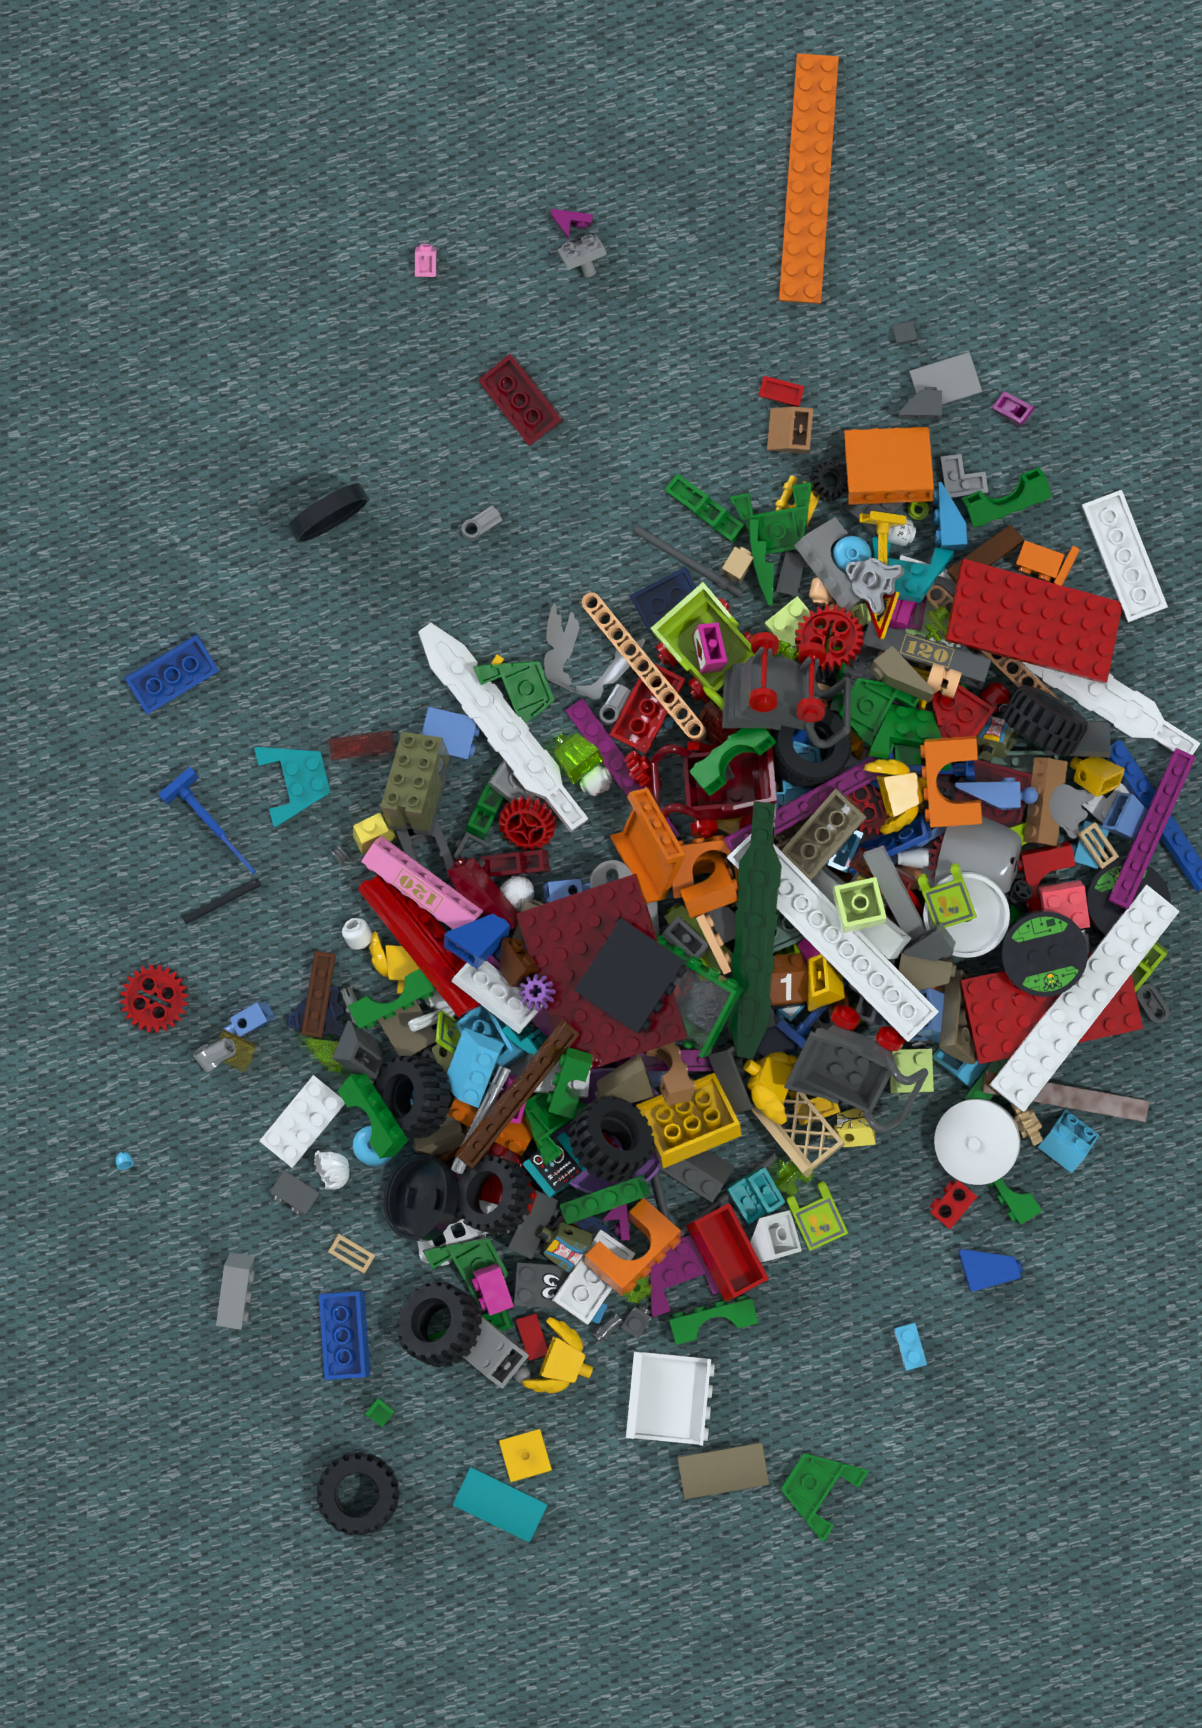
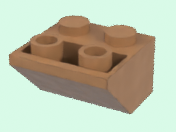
[767,407,813,455]

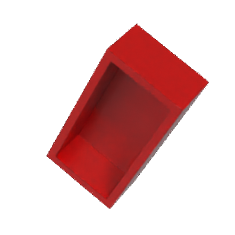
[686,1203,769,1302]

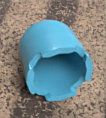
[831,536,872,575]
[353,1125,392,1167]

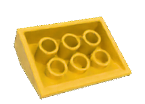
[636,1073,742,1169]

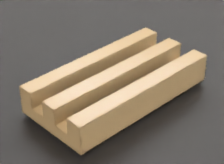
[1077,822,1119,869]
[328,1234,376,1274]

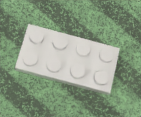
[452,961,543,1034]
[260,1075,345,1168]
[552,1229,635,1325]

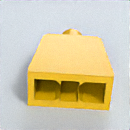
[1070,756,1125,797]

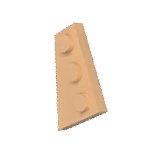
[696,912,732,975]

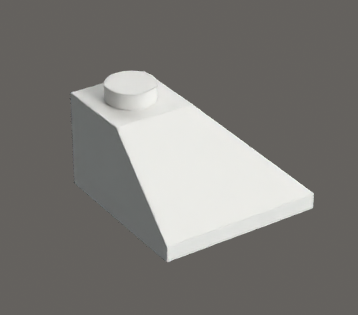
[750,1210,802,1263]

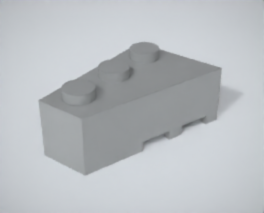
[216,1253,255,1330]

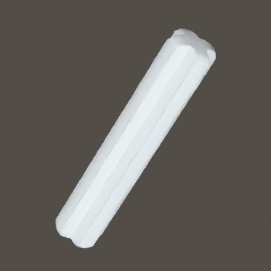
[408,1006,457,1032]

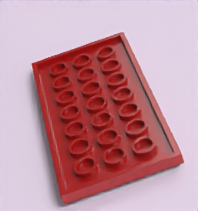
[945,559,1122,684]
[960,952,1143,1064]

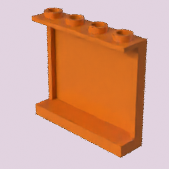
[844,427,934,505]
[610,788,685,904]

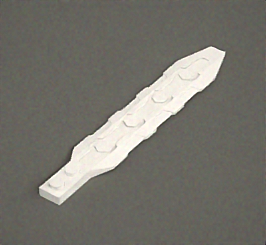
[418,623,588,833]
[1013,662,1200,755]

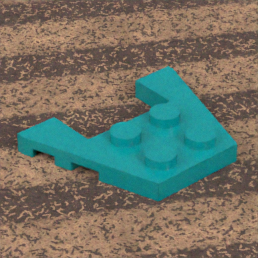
[872,537,954,603]
[254,747,331,828]

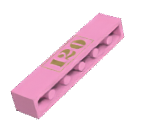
[361,836,483,930]

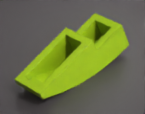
[1131,941,1168,993]

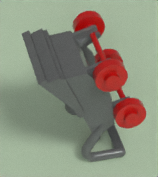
[722,632,851,748]
[784,1005,928,1133]

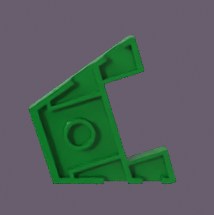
[730,482,812,554]
[473,660,555,723]
[838,678,920,760]
[868,704,951,771]
[523,1093,588,1166]
[423,1236,509,1307]
[781,1453,869,1542]

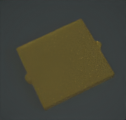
[215,1029,257,1073]

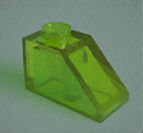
[305,1038,346,1072]

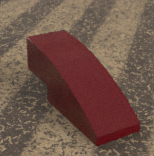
[480,850,550,877]

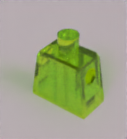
[553,733,604,784]

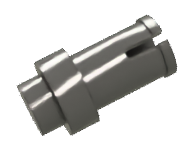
[593,1312,624,1342]

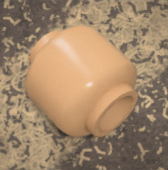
[809,577,835,606]

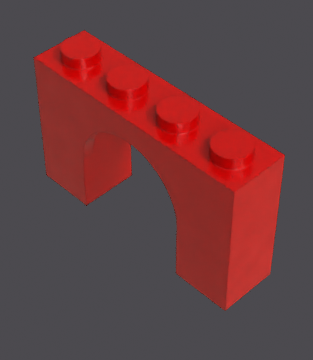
[1018,841,1076,912]

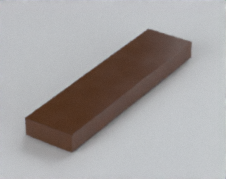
[946,525,1024,584]
[301,951,336,1038]

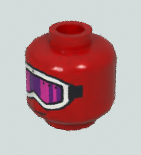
[979,682,1011,713]

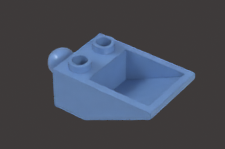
[953,778,1038,810]

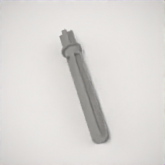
[451,1065,511,1174]

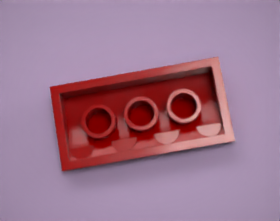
[609,663,686,754]

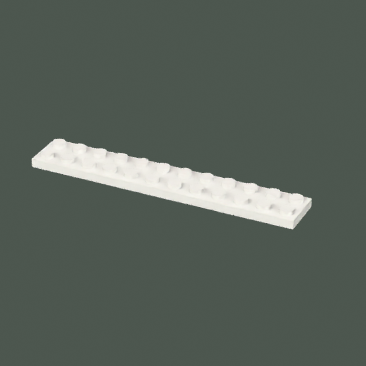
[727,834,939,1042]
[989,885,1180,1112]

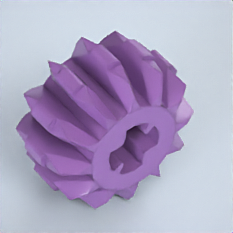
[519,974,556,1011]

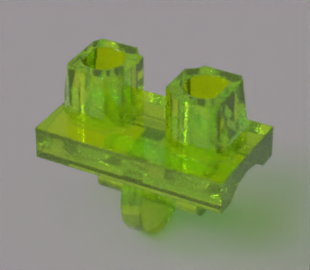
[925,606,952,644]
[774,1159,814,1196]

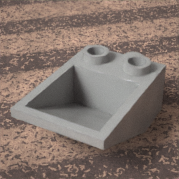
[463,1314,530,1389]

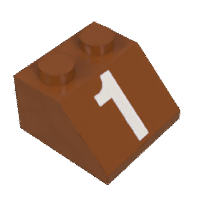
[770,953,808,1006]

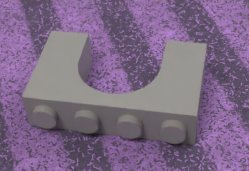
[794,517,865,613]

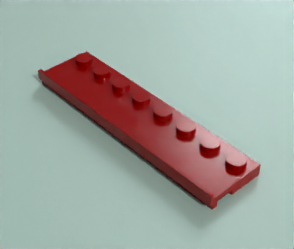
[358,874,481,1017]

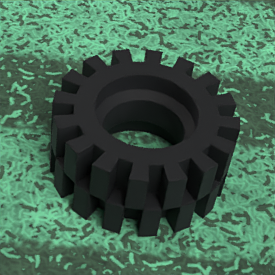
[808,460,848,502]

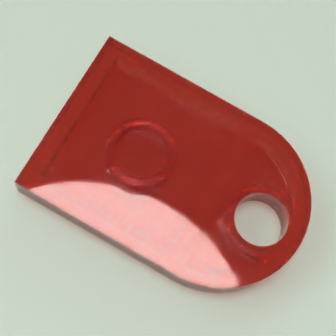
[696,700,742,747]

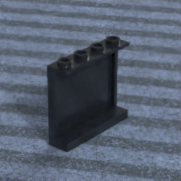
[574,918,689,1034]

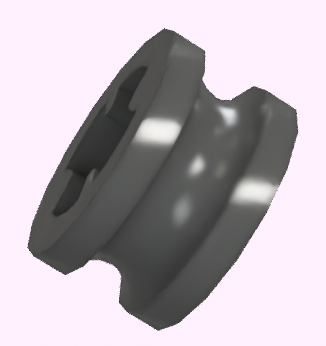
[330,844,350,865]

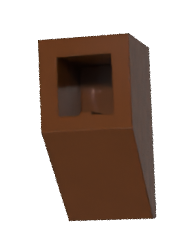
[500,938,539,987]

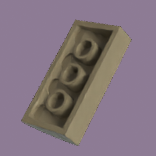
[781,789,867,881]
[939,970,976,1065]
[677,1442,769,1499]

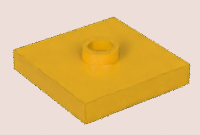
[499,1429,552,1482]

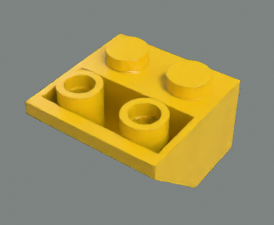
[807,954,845,1011]

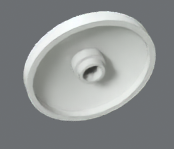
[923,872,1010,958]
[934,1099,1020,1185]

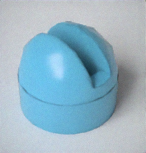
[116,1152,134,1170]

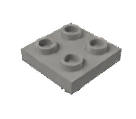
[557,234,607,277]

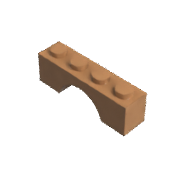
[1024,757,1068,846]
[645,1043,695,1106]

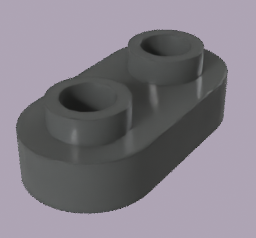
[1136,984,1170,1024]

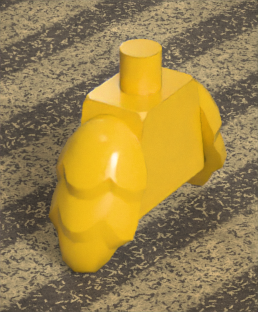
[864,759,928,835]
[369,931,420,994]
[743,1051,798,1125]
[522,1317,593,1394]

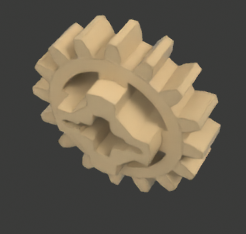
[1011,1105,1043,1146]

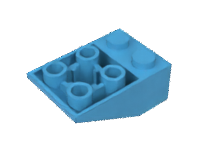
[932,482,967,551]

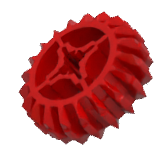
[499,796,556,851]

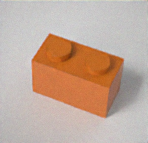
[1015,540,1064,582]

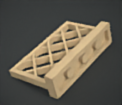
[751,1089,845,1178]

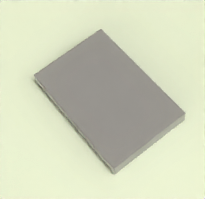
[909,352,982,405]

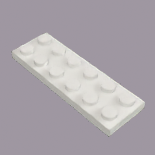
[1082,490,1168,623]

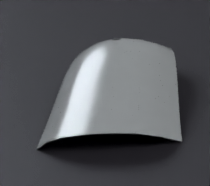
[934,816,1022,893]

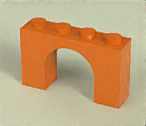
[920,736,982,827]
[671,835,739,898]
[680,837,739,918]
[447,1080,533,1156]
[584,1198,681,1296]

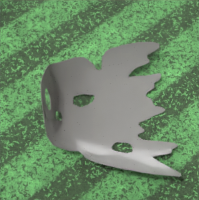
[544,604,645,699]

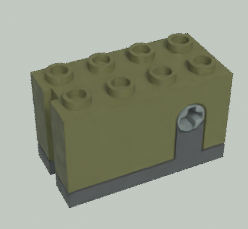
[380,732,452,836]

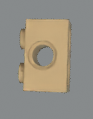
[721,547,753,585]

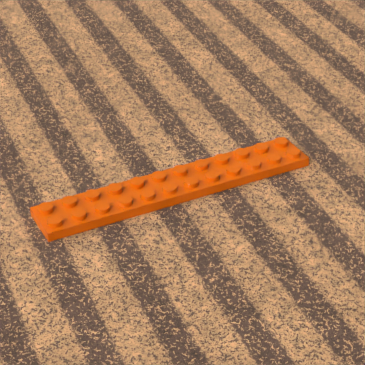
[779,53,839,304]

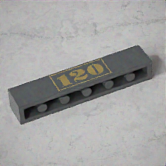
[861,621,991,690]

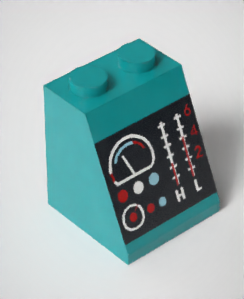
[523,1132,587,1198]

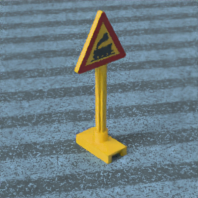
[860,511,906,639]

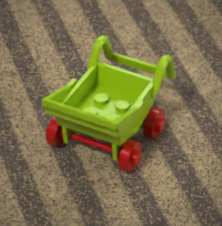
[650,582,755,712]

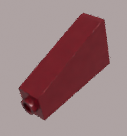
[447,857,519,929]

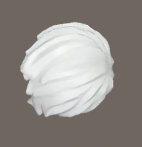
[500,876,535,913]
[314,1151,350,1189]

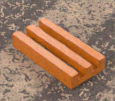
[1054,546,1080,586]

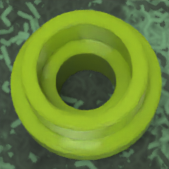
[908,502,929,520]

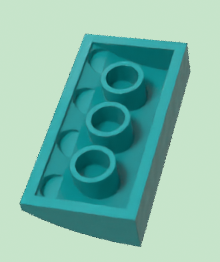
[453,1466,548,1543]

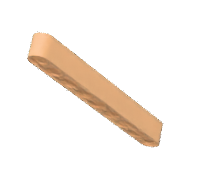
[582,593,707,742]

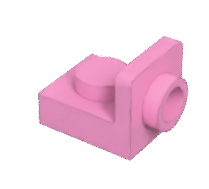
[415,244,437,277]

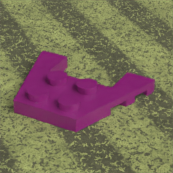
[650,1235,720,1317]

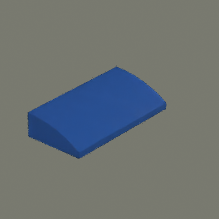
[125,634,219,714]
[849,814,932,875]
[319,1291,371,1380]

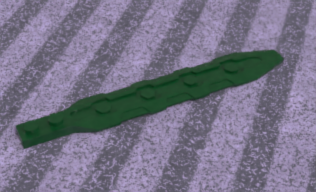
[728,801,782,1058]

